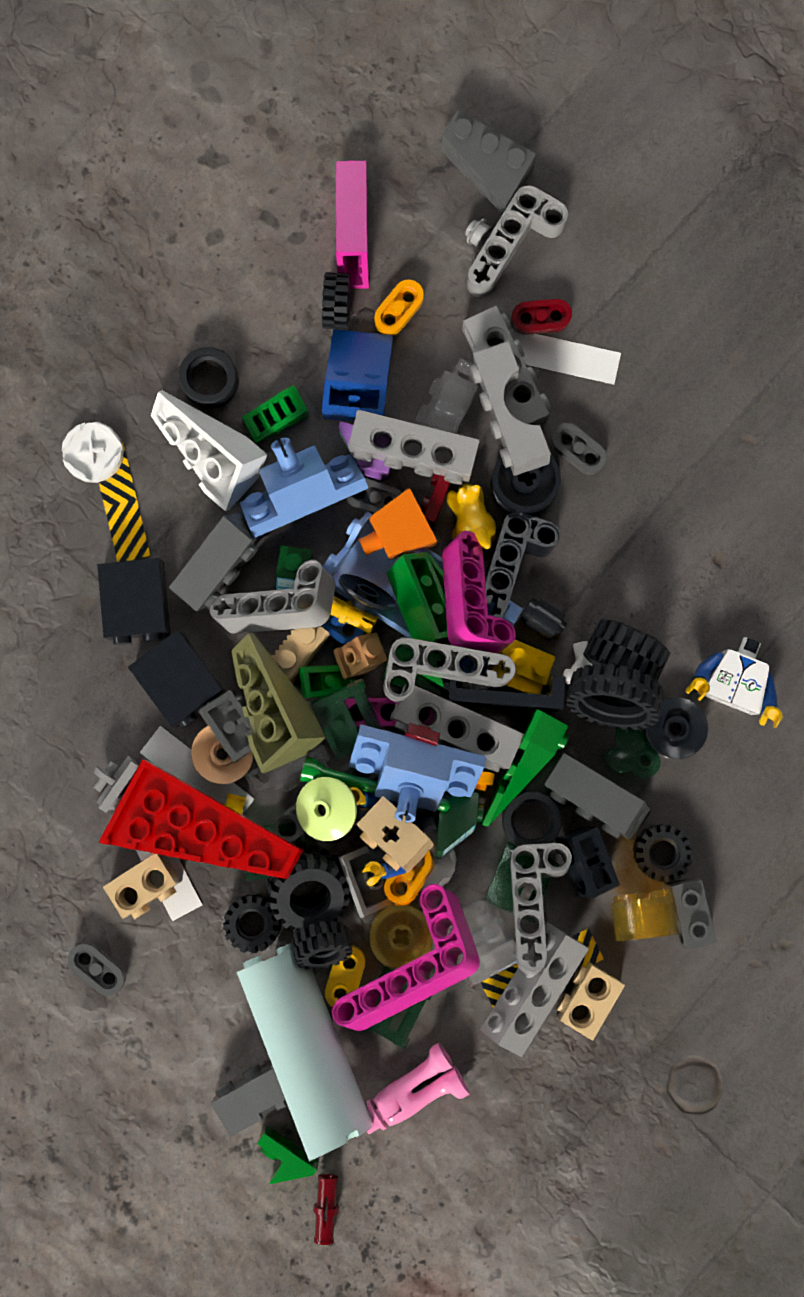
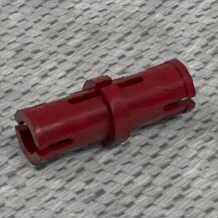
[313,1174,339,1245]

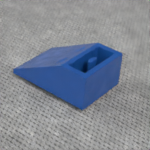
[322,329,393,422]

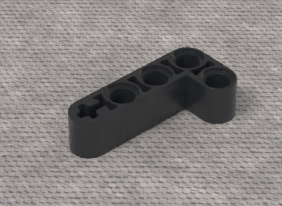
[485,511,561,618]

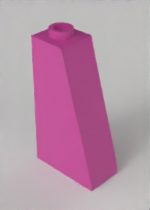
[336,160,369,289]

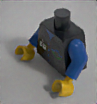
[350,787,437,886]

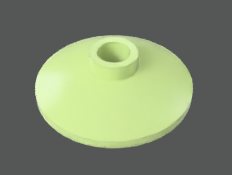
[296,777,357,841]

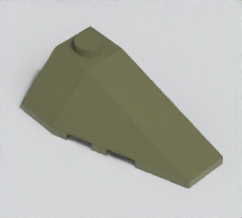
[231,633,326,773]

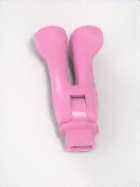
[366,1042,470,1134]

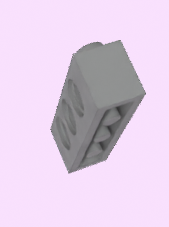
[462,306,551,425]
[348,410,479,484]
[390,684,524,772]
[480,922,589,1057]

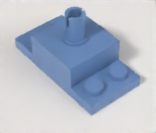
[240,437,368,538]
[348,725,487,823]

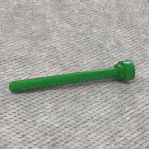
[300,756,450,811]

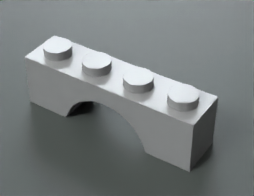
[469,341,551,476]

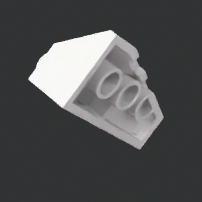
[151,390,267,511]

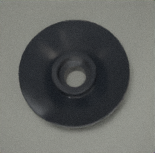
[339,574,396,611]
[646,697,708,759]

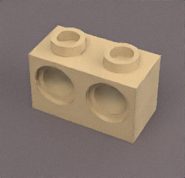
[103,854,181,920]
[556,961,625,1041]

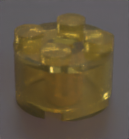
[610,890,679,941]
[370,903,433,969]

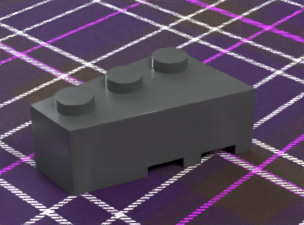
[441,110,536,216]
[169,512,270,611]
[544,753,651,842]
[211,1061,287,1137]

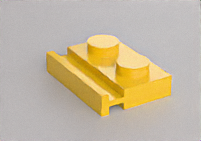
[492,640,555,694]

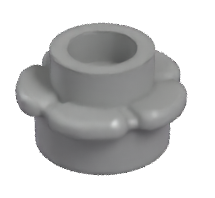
[465,218,492,248]

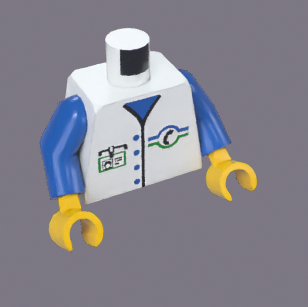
[685,637,783,728]

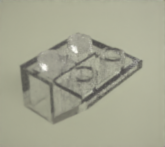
[447,894,517,989]

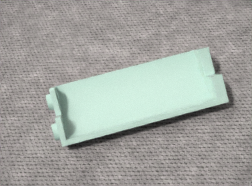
[237,943,373,1161]

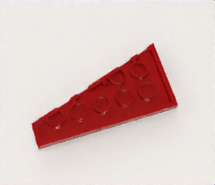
[98,759,303,879]

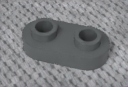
[551,423,607,475]
[346,478,402,514]
[68,942,126,996]

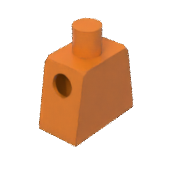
[358,488,437,560]

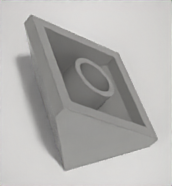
[338,845,405,918]

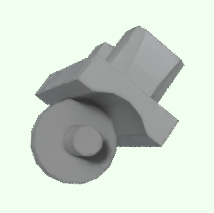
[93,756,139,813]

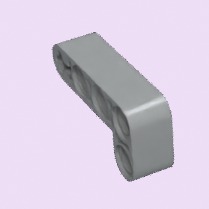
[467,185,568,298]
[210,560,336,633]
[383,638,516,702]
[510,843,572,975]

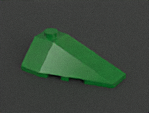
[480,709,569,827]

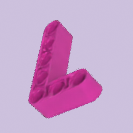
[332,884,480,1031]

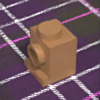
[333,632,388,679]

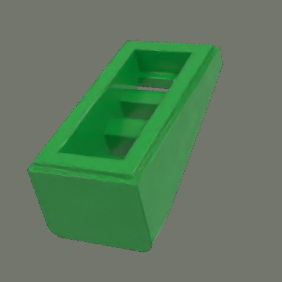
[242,385,309,445]

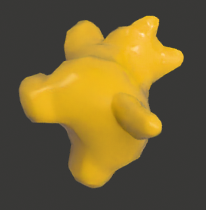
[446,483,497,549]

